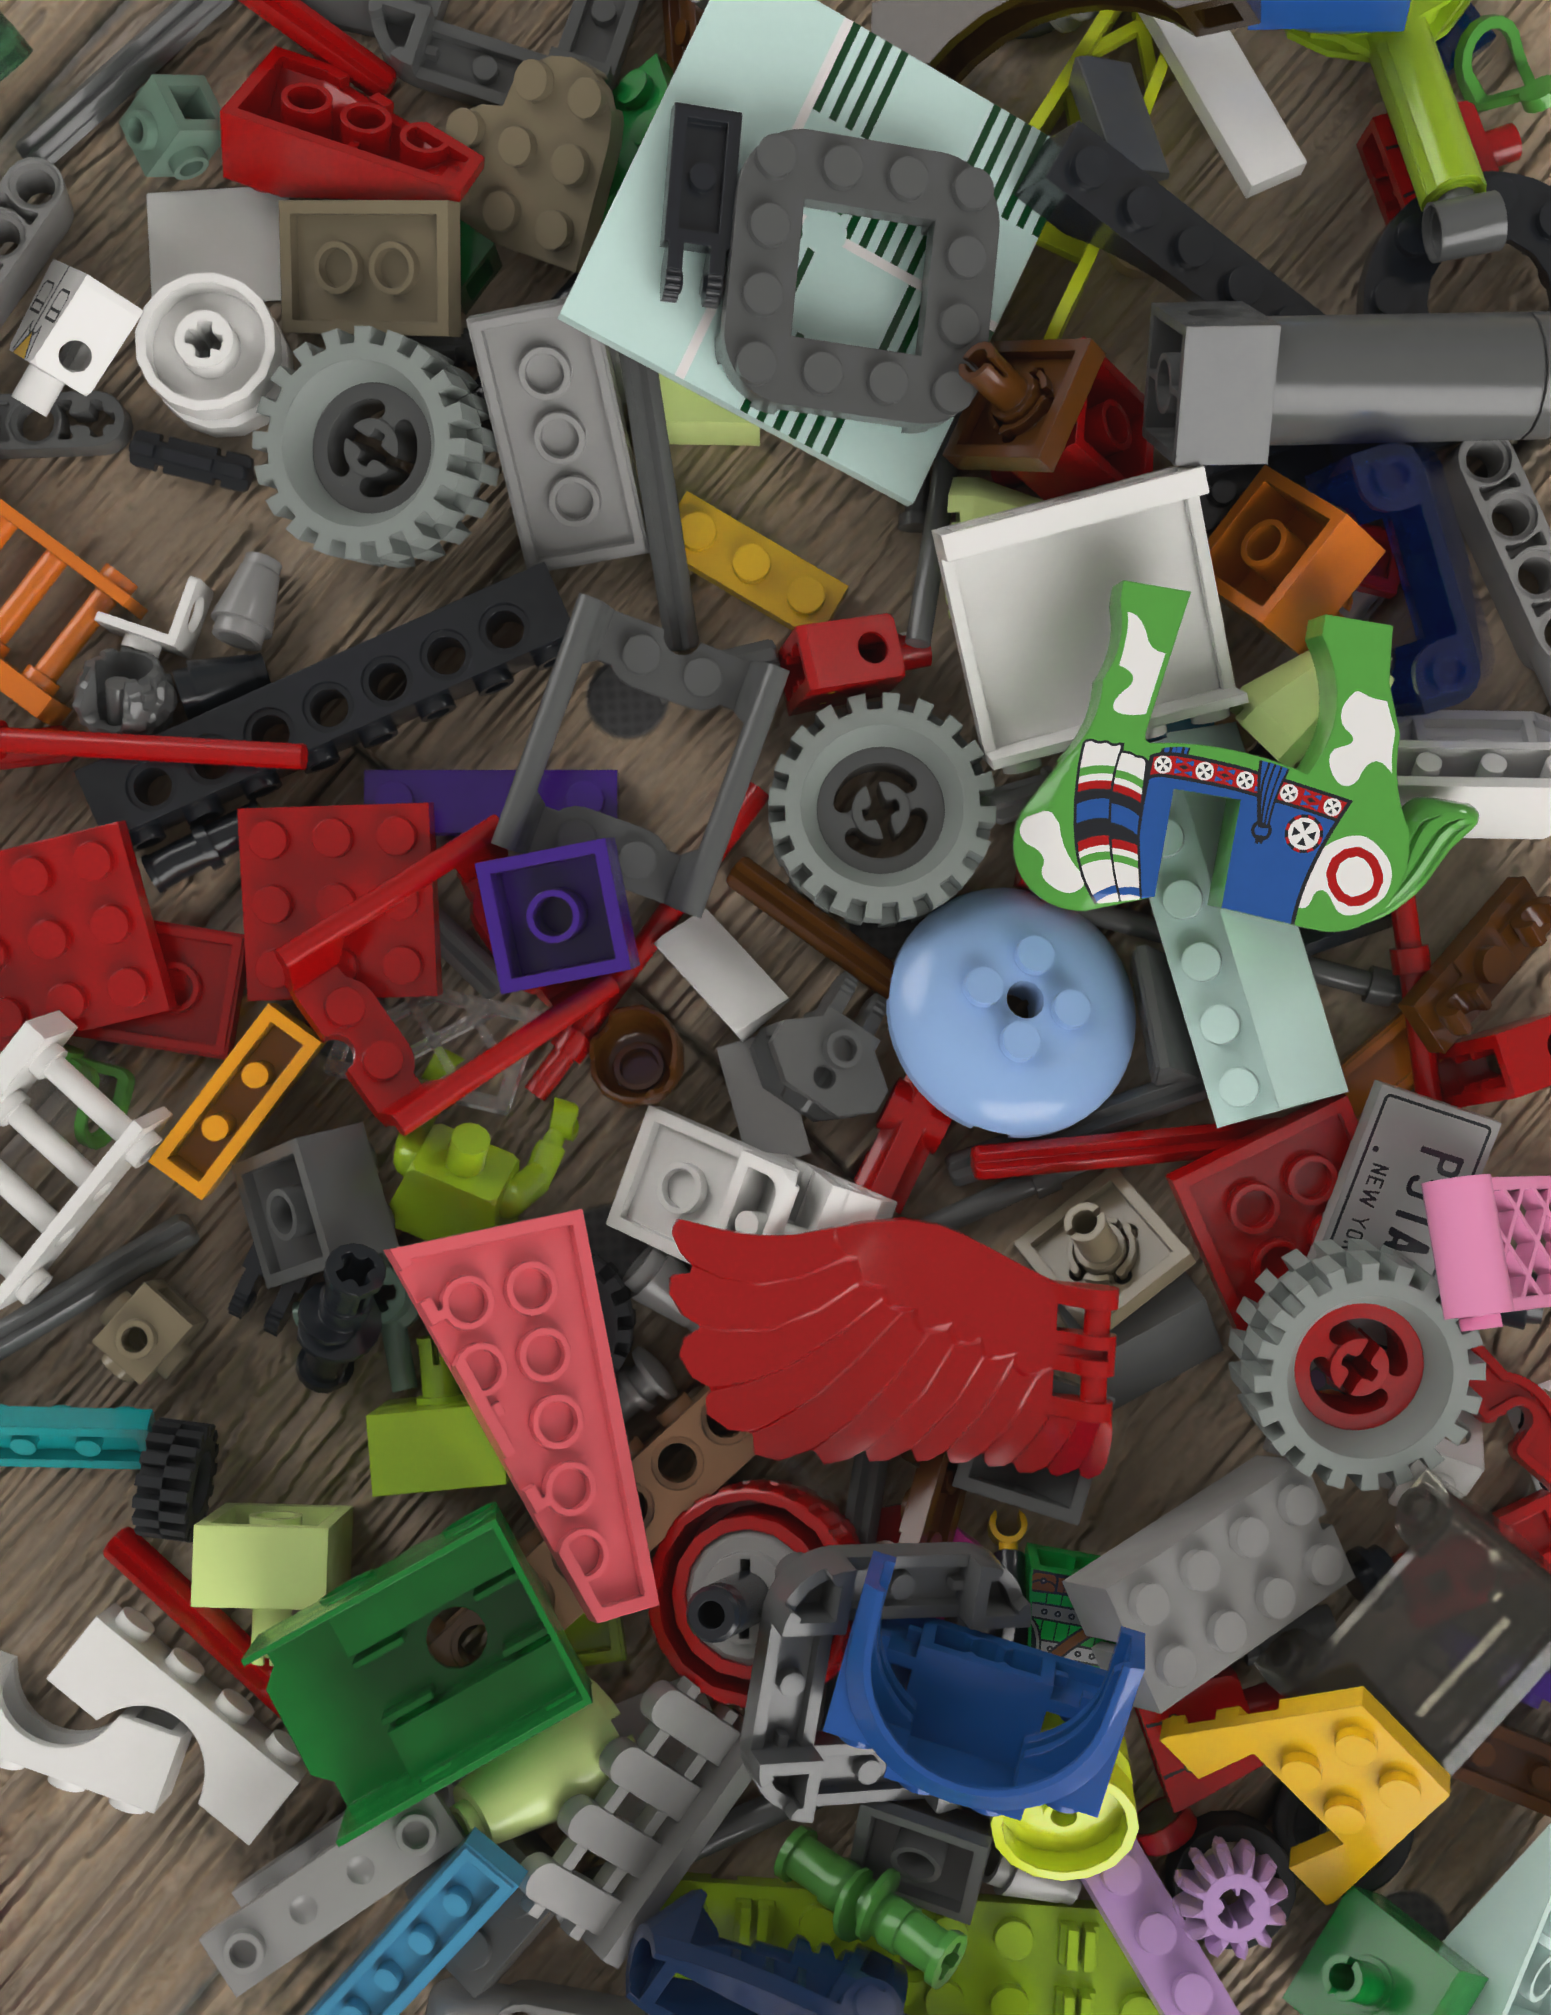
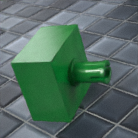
[1282,1885,1489,2015]

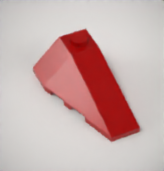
[220,46,485,202]

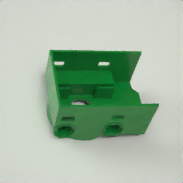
[241,1502,593,1847]

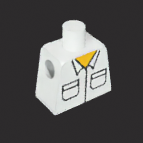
[9,259,144,417]

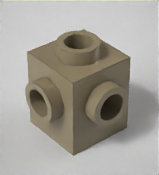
[92,1278,209,1385]

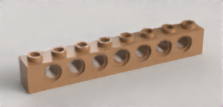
[427,1386,755,1667]

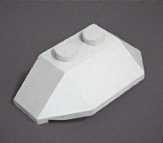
[1396,709,1551,839]

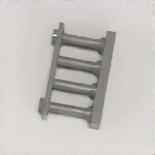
[199,1775,467,1998]

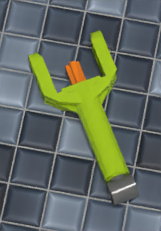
[1284,0,1508,263]

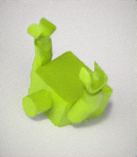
[388,1048,579,1241]

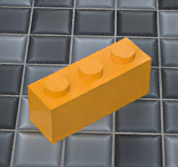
[148,1003,327,1200]

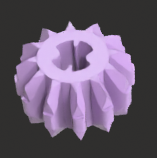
[1172,1836,1288,1960]

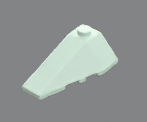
[1442,1823,1551,2015]

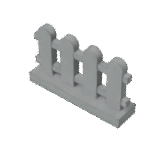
[519,1675,752,1969]

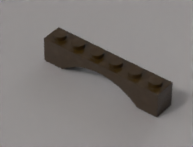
[871,0,1261,84]

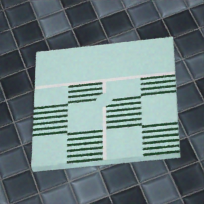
[557,0,1050,507]

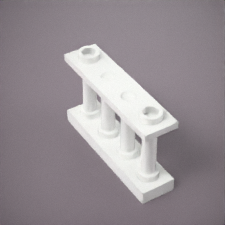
[0,1010,173,1310]

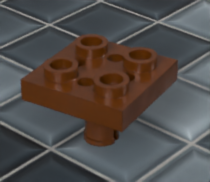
[943,338,1106,472]

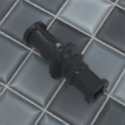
[295,1243,386,1394]

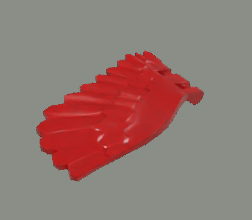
[669,1217,1119,1479]

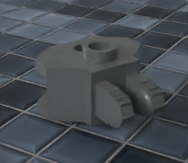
[749,970,888,1122]

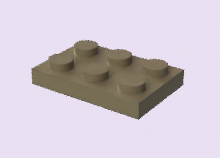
[279,200,461,337]

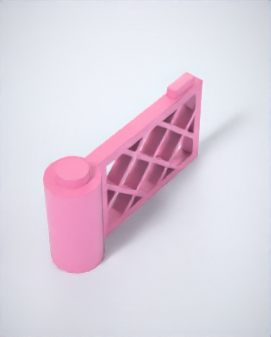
[1421,1174,1551,1332]

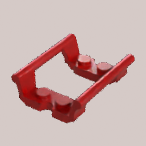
[274,814,620,1137]

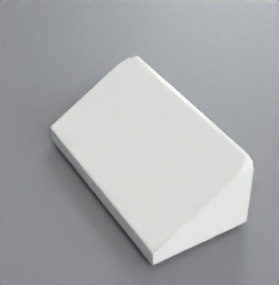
[653,908,790,1042]

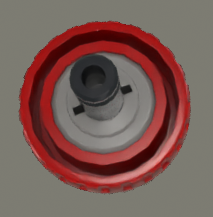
[648,1479,863,1709]

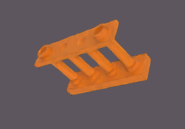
[0,499,148,726]

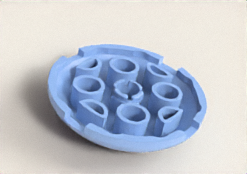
[886,888,1136,1138]

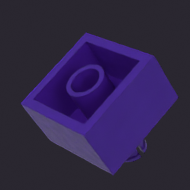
[475,838,640,994]

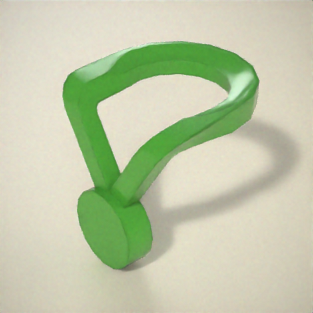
[1454,14,1551,113]
[63,1043,135,1150]

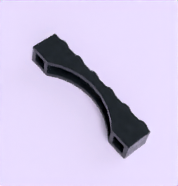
[1014,120,1325,316]

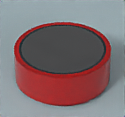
[1136,1796,1198,1857]

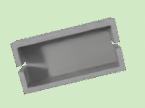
[1062,1455,1355,1714]

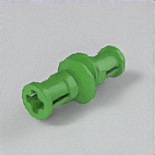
[774,1826,968,1990]

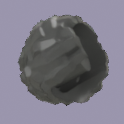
[72,647,179,735]

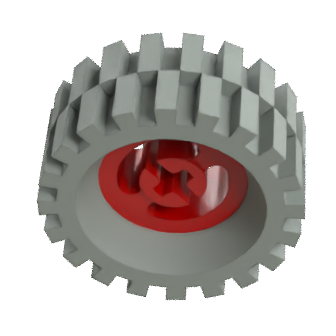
[1228,1238,1486,1491]

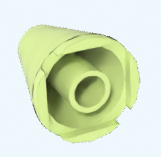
[450,1679,635,1845]

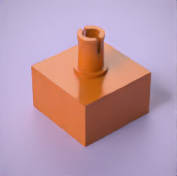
[1208,465,1386,655]

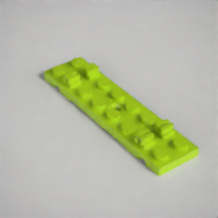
[660,1872,1160,2015]

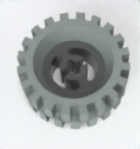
[252,326,500,568]
[768,692,997,928]

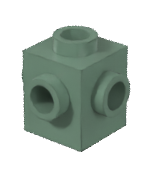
[119,74,221,180]

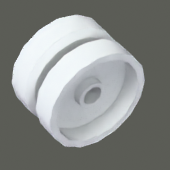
[135,272,294,438]

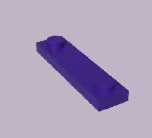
[364,770,619,836]

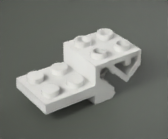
[606,1105,897,1265]

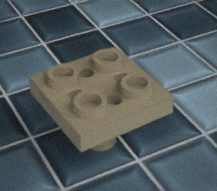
[1013,1167,1196,1330]

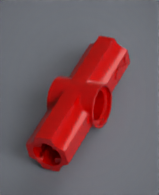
[854,1074,952,1214]

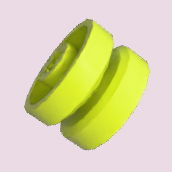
[990,1711,1139,1881]

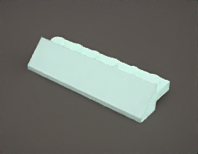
[1149,722,1349,1128]

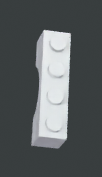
[46,1603,308,1845]
[0,1650,193,1814]

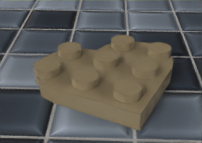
[444,56,624,273]

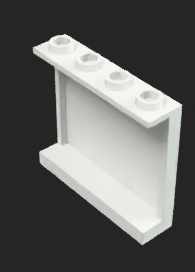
[931,466,1249,774]

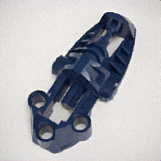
[625,1889,908,2015]

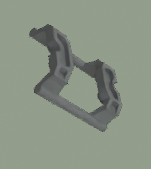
[491,593,790,918]

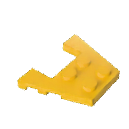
[1160,1686,1450,1906]

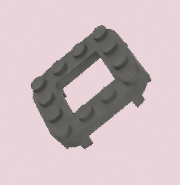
[369,0,645,107]
[715,129,1000,434]
[740,1542,1031,1823]

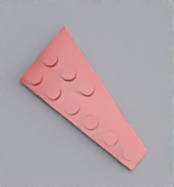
[383,1209,659,1624]

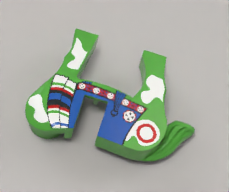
[1013,580,1479,932]

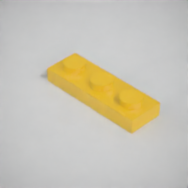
[678,491,849,631]

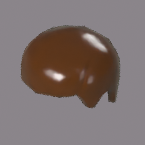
[589,1004,685,1108]

